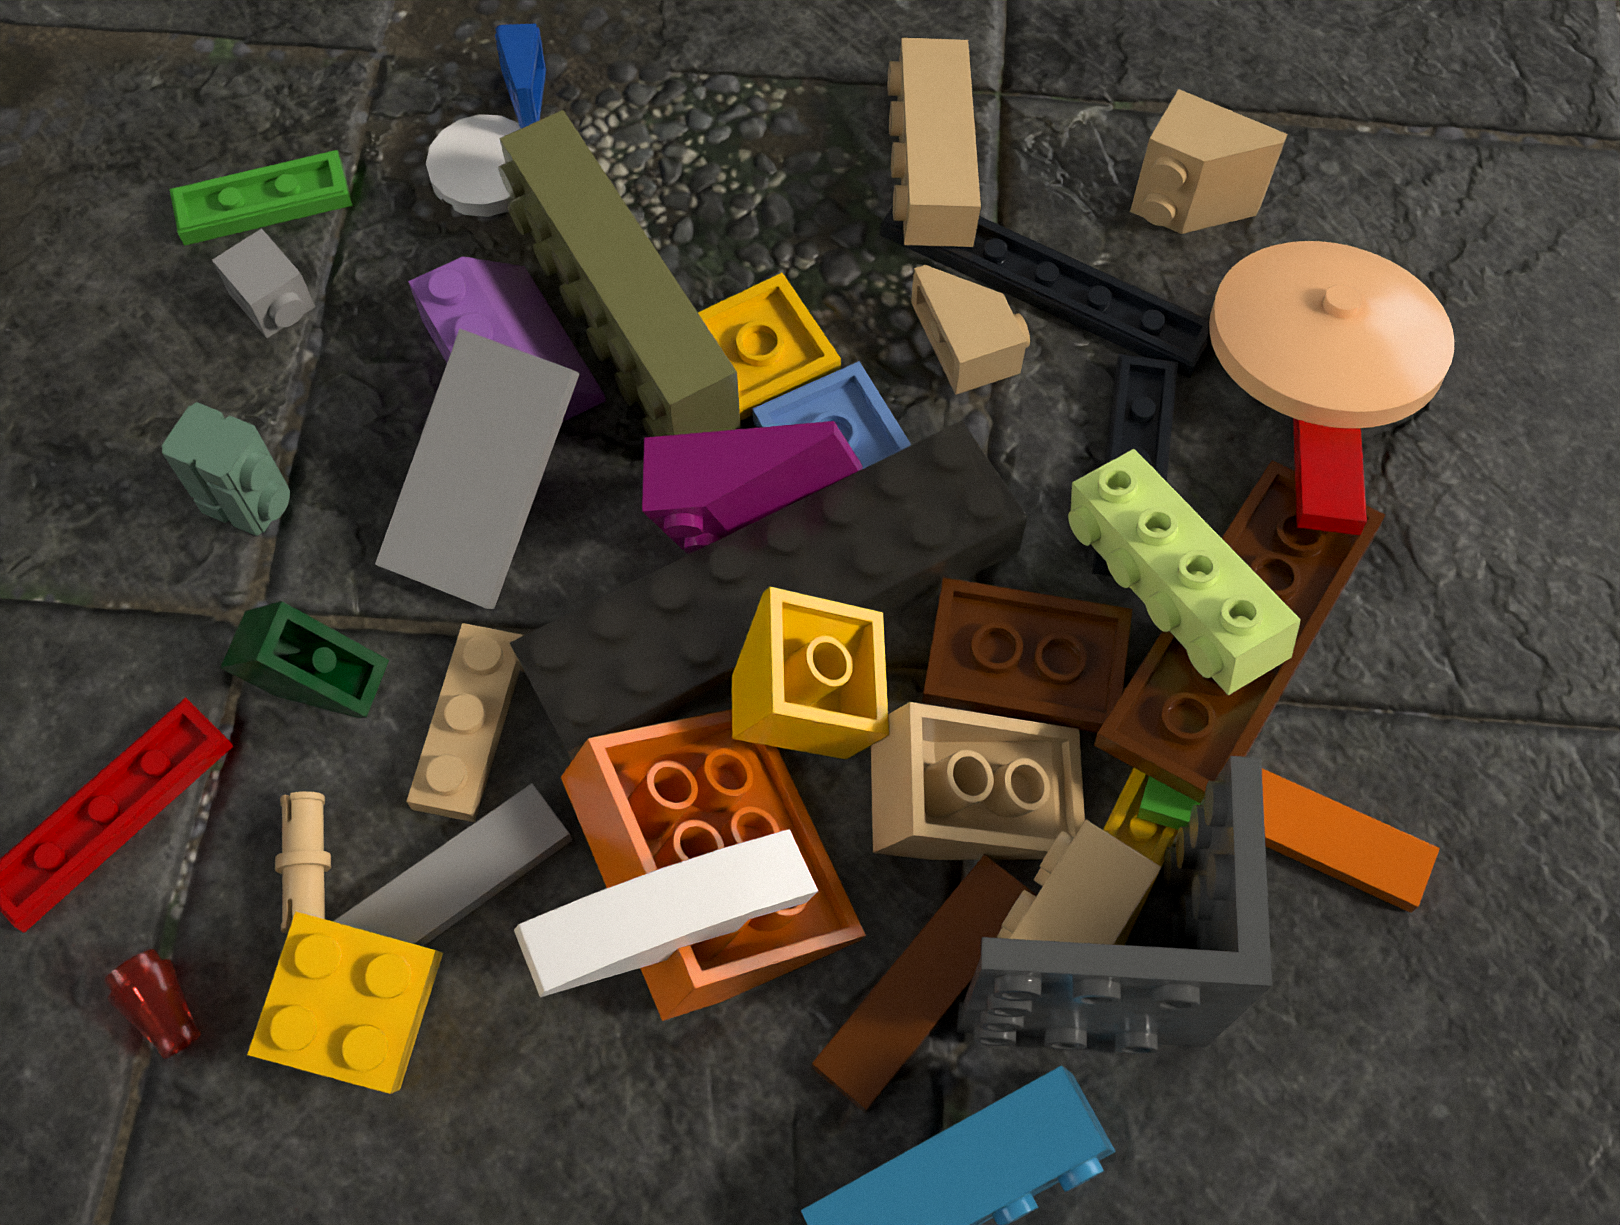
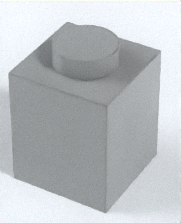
[212,228,315,338]

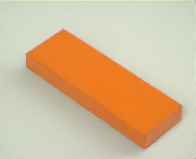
[1262,768,1440,913]

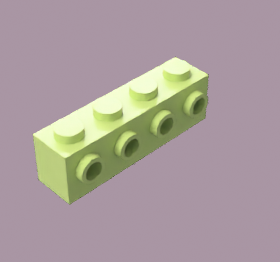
[1068,449,1301,695]

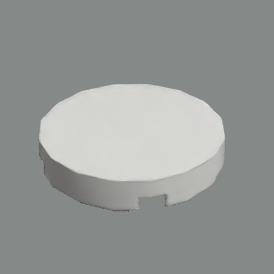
[426,114,521,217]

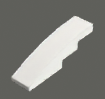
[514,829,818,997]

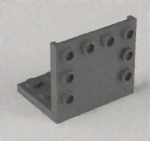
[957,756,1272,1054]

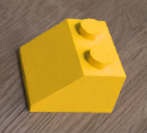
[732,587,889,759]

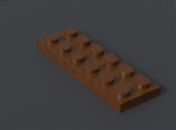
[1094,460,1386,803]

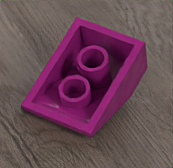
[642,421,863,556]

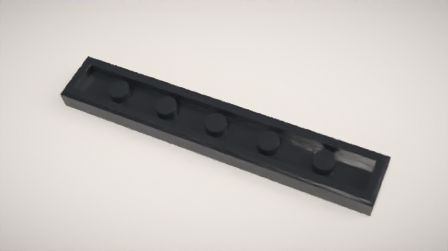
[880,206,1211,378]

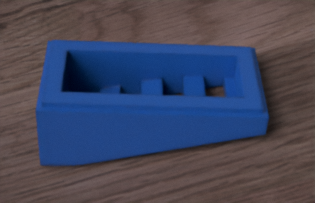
[495,24,546,128]

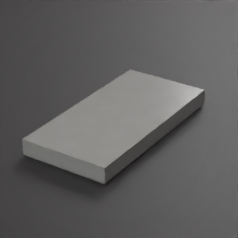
[375,329,580,609]

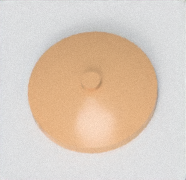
[1209,241,1454,428]

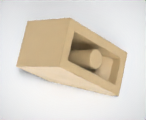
[911,265,1030,395]

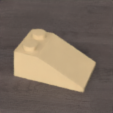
[871,702,1085,860]

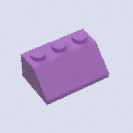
[408,256,606,422]

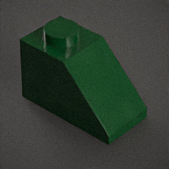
[220,601,389,718]

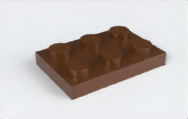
[922,577,1133,733]

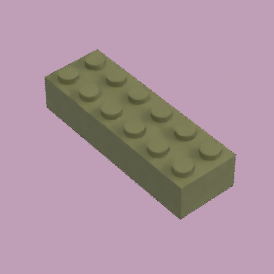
[498,110,741,437]

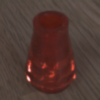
[104,949,201,1059]

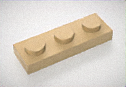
[406,623,527,822]

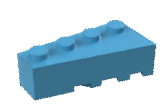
[801,1065,1116,1225]

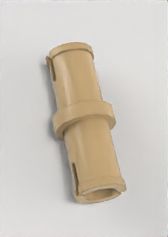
[275,792,331,934]

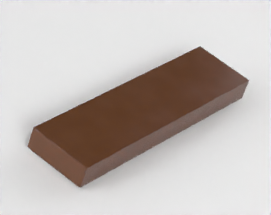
[812,854,1037,1114]

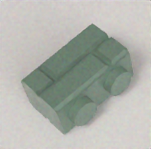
[161,402,290,536]

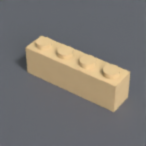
[887,38,981,247]

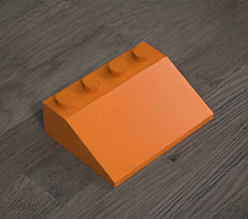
[561,709,866,1021]

